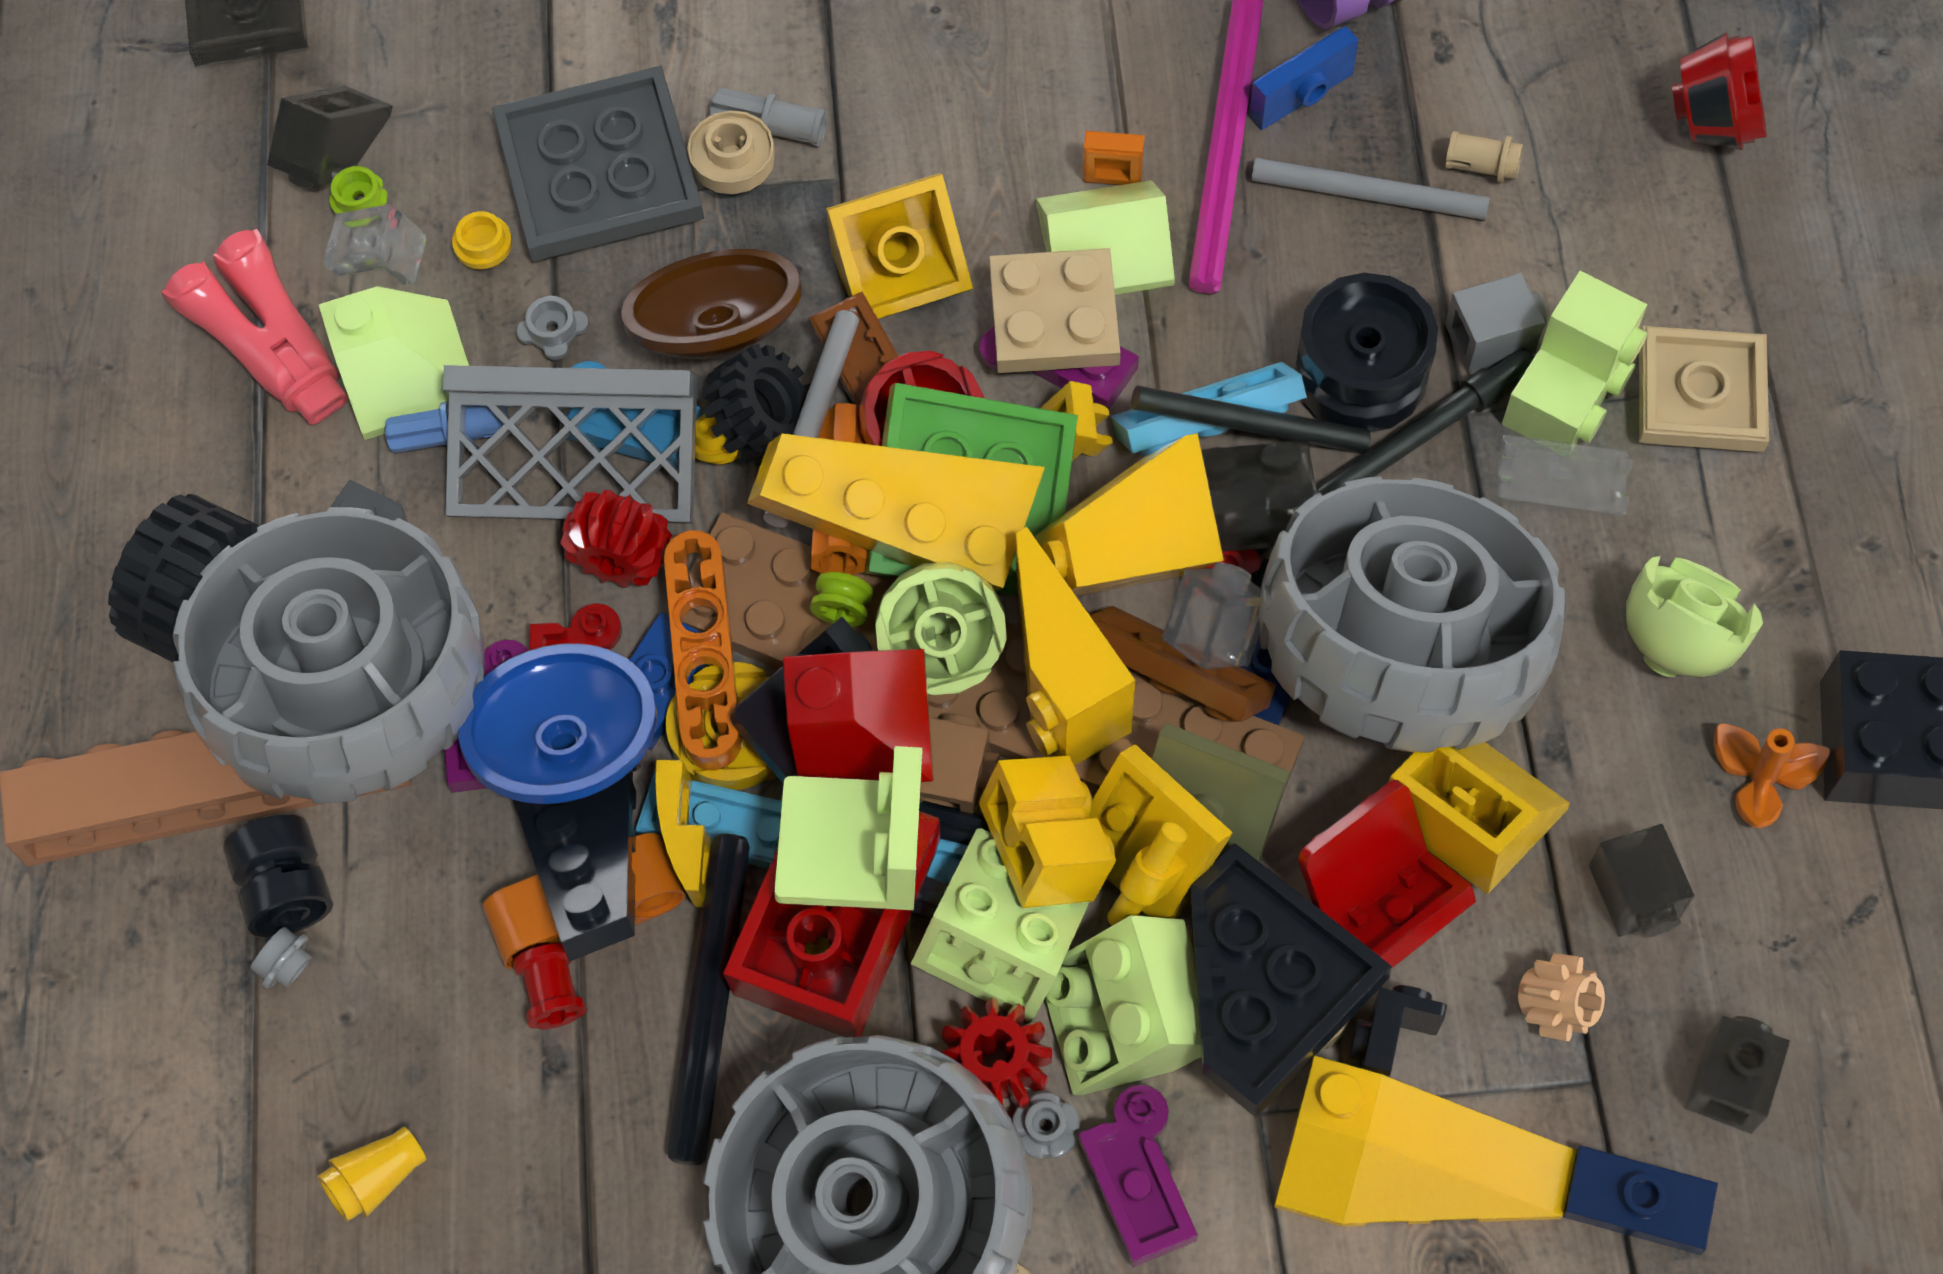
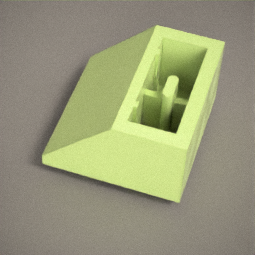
[1045,915,1201,1095]

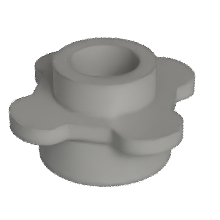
[517,295,589,360]

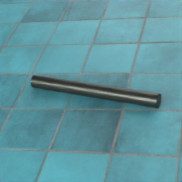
[1131,385,1371,453]

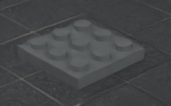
[492,65,705,262]

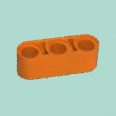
[483,833,686,969]

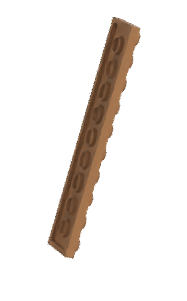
[667,512,1305,794]

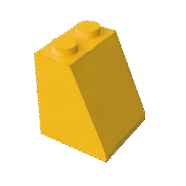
[1034,433,1224,596]

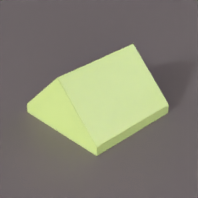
[1036,180,1175,295]

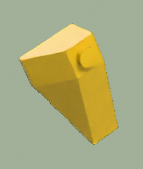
[1274,1055,1577,1227]

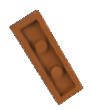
[1090,606,1276,722]

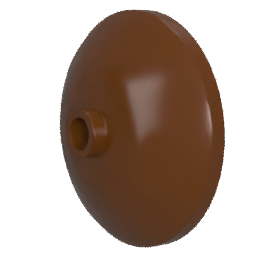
[621,249,802,359]

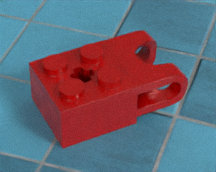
[723,775,940,1038]

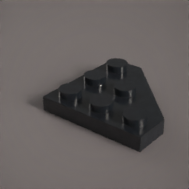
[1190,843,1392,1118]

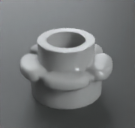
[250,927,312,989]
[1012,1092,1080,1159]

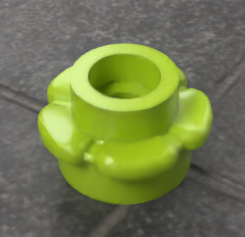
[329,166,388,222]

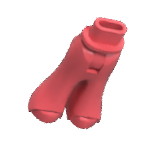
[161,229,349,425]

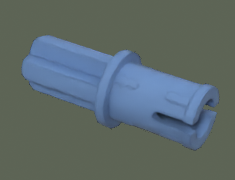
[384,401,511,453]

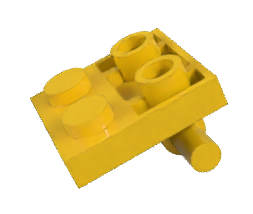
[1088,744,1233,926]

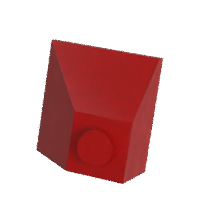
[783,649,934,782]

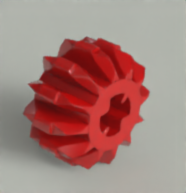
[560,490,672,588]
[940,998,1053,1109]

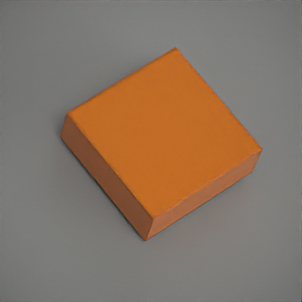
[1083,130,1145,185]

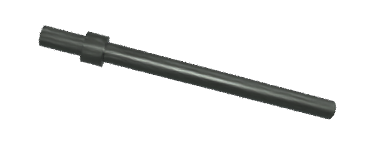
[1231,348,1534,555]

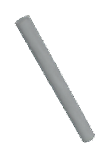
[1251,158,1490,220]
[763,310,859,528]

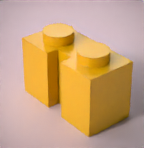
[978,755,1116,908]

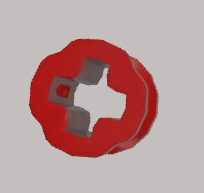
[512,943,587,1030]

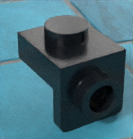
[1349,985,1447,1077]

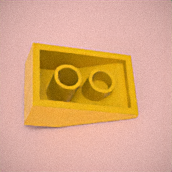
[1015,527,1135,766]

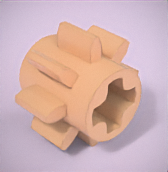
[1518,953,1605,1041]

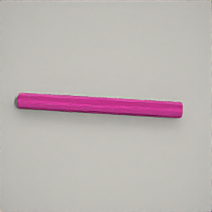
[1189,0,1263,295]

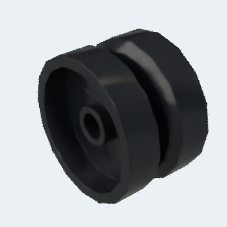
[1295,272,1438,433]

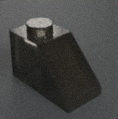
[267,85,393,189]

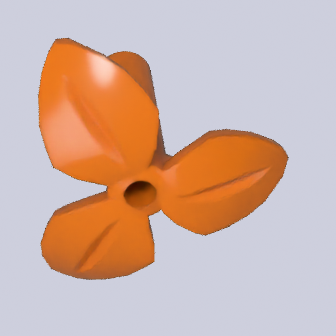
[1714,723,1831,828]

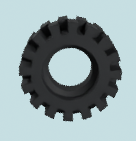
[702,344,811,466]

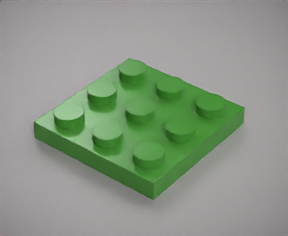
[864,383,1078,598]

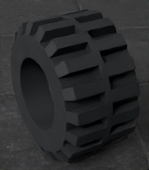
[108,494,259,662]

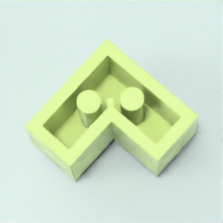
[1502,271,1648,458]

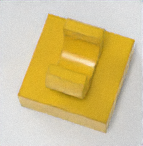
[1041,381,1113,461]

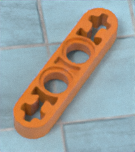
[664,530,742,770]

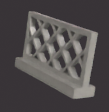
[443,365,701,523]

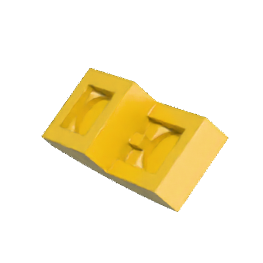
[656,760,712,907]

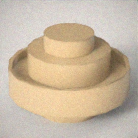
[687,110,776,194]

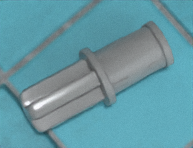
[710,88,828,147]

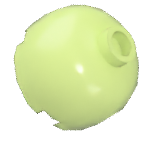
[1626,556,1763,678]
[875,562,1007,695]

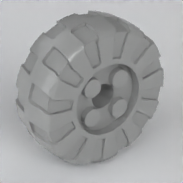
[1259,476,1566,753]
[172,507,485,804]
[703,1035,1033,1274]

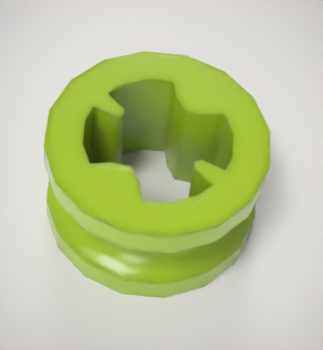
[810,572,873,627]

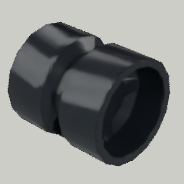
[223,815,333,937]

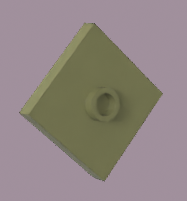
[1152,723,1291,864]

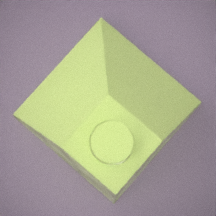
[318,286,469,440]

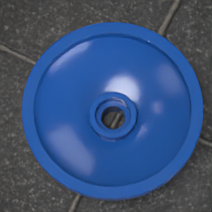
[458,644,657,804]

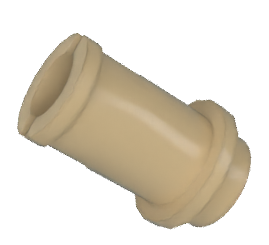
[1445,130,1523,183]

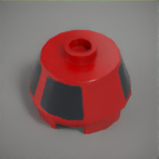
[1672,32,1767,150]

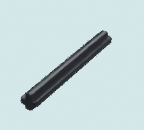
[667,834,750,1165]

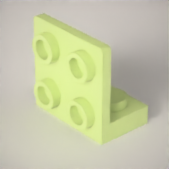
[775,746,922,910]
[911,829,1089,1023]

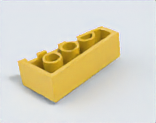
[747,433,1045,591]

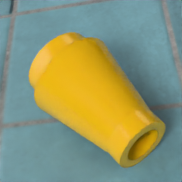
[317,1126,426,1222]

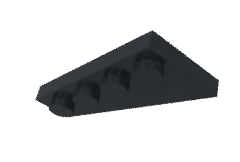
[513,765,637,962]

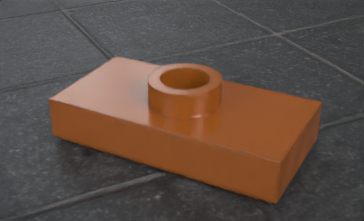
[808,291,899,408]

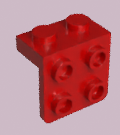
[1298,780,1476,968]

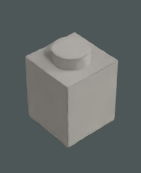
[1445,273,1547,374]

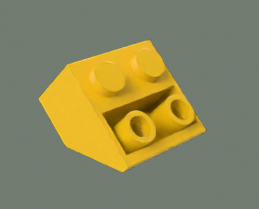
[1389,742,1570,895]

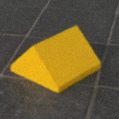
[826,173,973,319]

